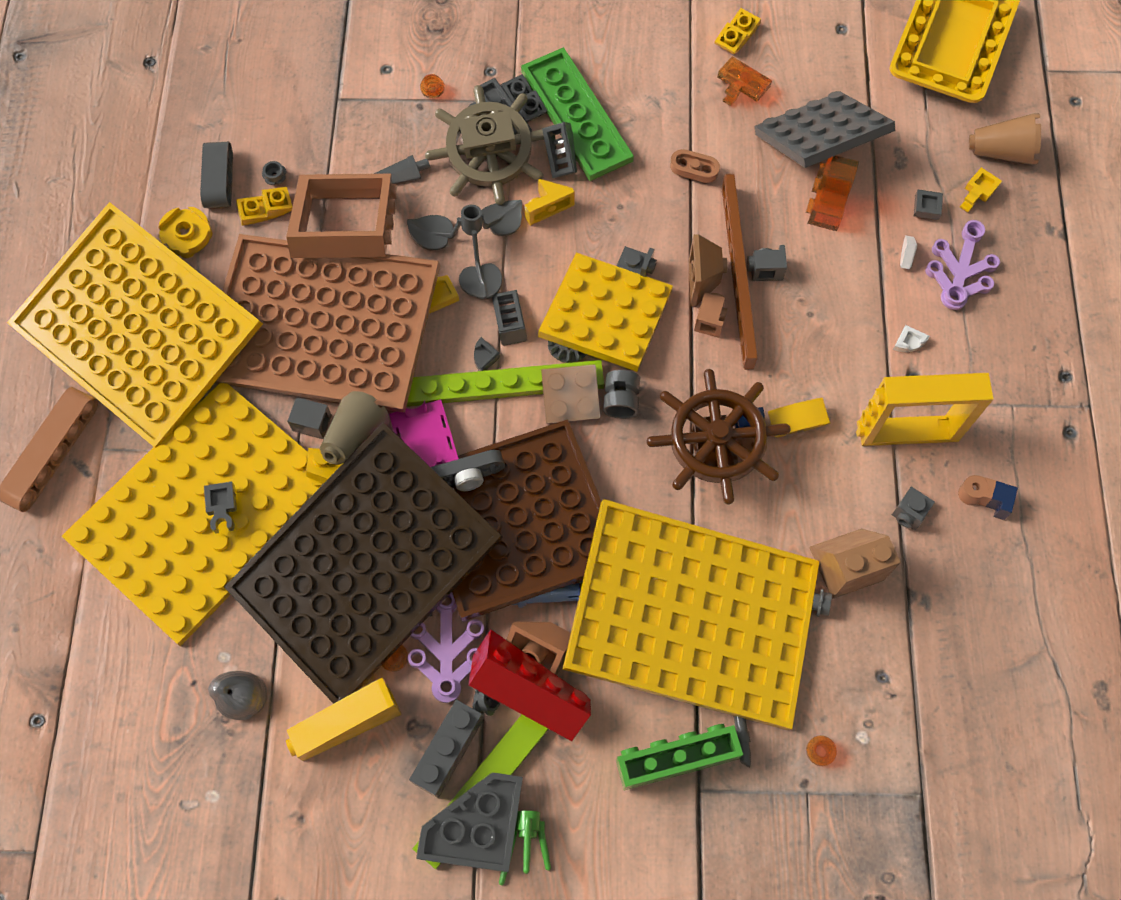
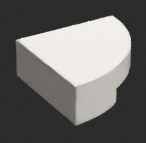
[900,235,917,269]
[893,325,930,353]

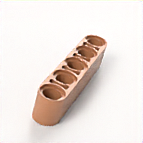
[0,387,98,512]

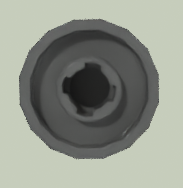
[603,370,641,419]

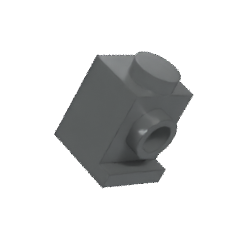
[747,245,787,281]

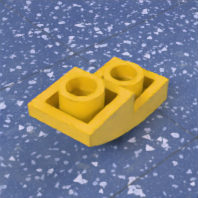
[714,8,761,55]
[236,187,293,226]
[768,397,831,438]

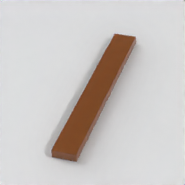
[721,174,757,370]

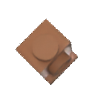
[694,292,727,338]

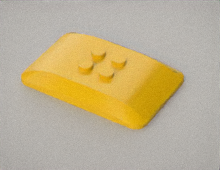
[889,0,1020,103]

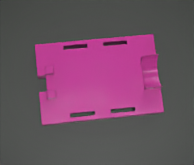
[389,400,459,467]

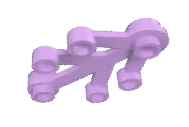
[925,220,1000,310]
[408,592,484,703]

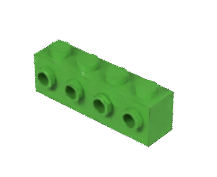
[616,724,743,791]

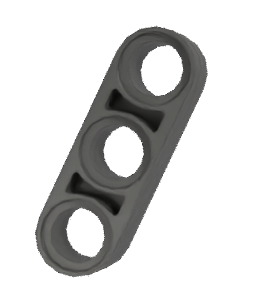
[200,141,233,208]

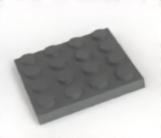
[754,91,896,168]

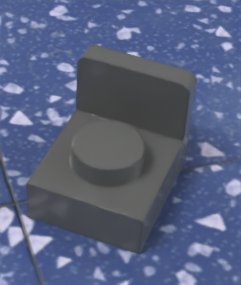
[617,246,657,277]
[891,486,935,530]

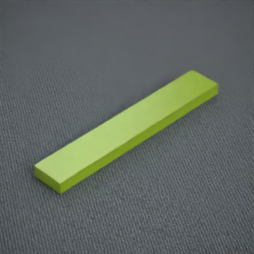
[412,714,549,869]

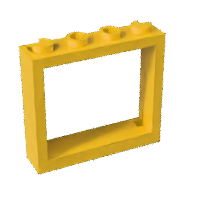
[856,373,994,446]

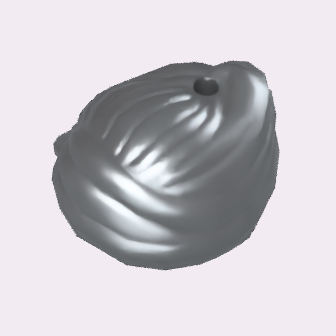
[208,671,267,720]

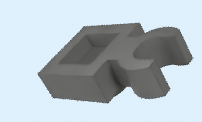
[204,481,237,534]

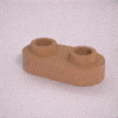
[670,149,720,183]

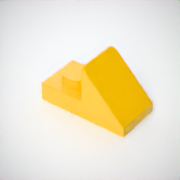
[525,179,575,226]

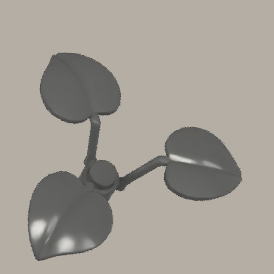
[407,200,522,299]

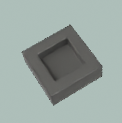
[913,189,943,220]

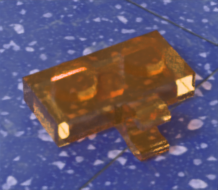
[717,56,772,106]

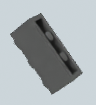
[409,699,484,799]

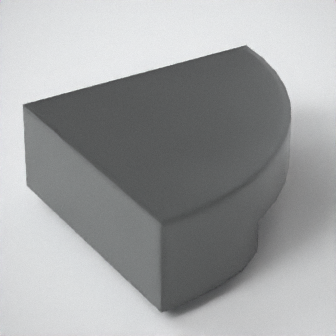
[474,337,500,371]

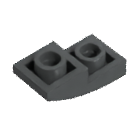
[501,74,547,122]

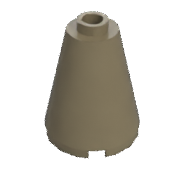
[320,391,390,465]

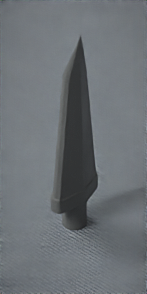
[374,155,431,184]

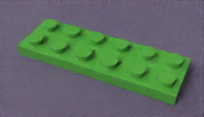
[521,47,634,181]

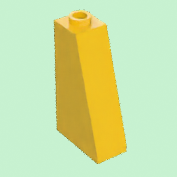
[286,678,402,761]

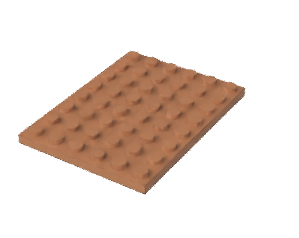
[215,234,440,413]

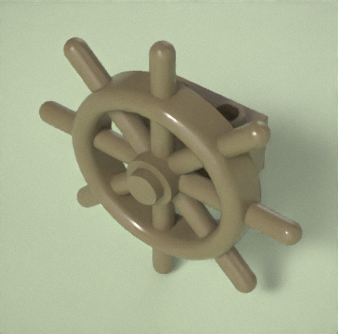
[425,85,553,205]

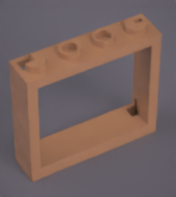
[286,174,397,258]

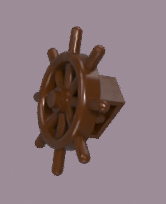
[646,369,791,505]

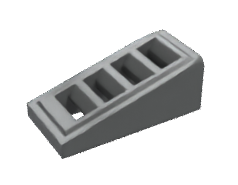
[542,122,577,178]
[492,290,527,346]

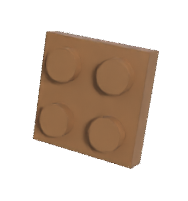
[541,364,600,423]

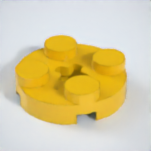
[158,207,213,258]

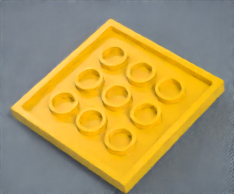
[538,252,673,372]

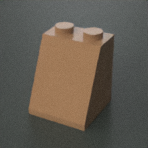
[810,528,901,599]

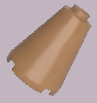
[969,113,1041,165]

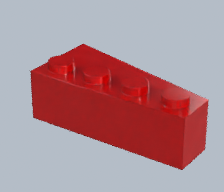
[468,629,591,741]

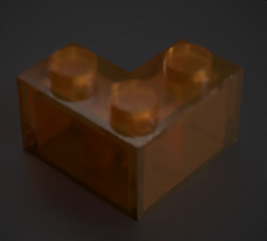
[805,156,859,231]

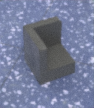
[287,398,332,439]

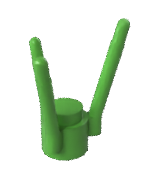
[499,811,551,886]

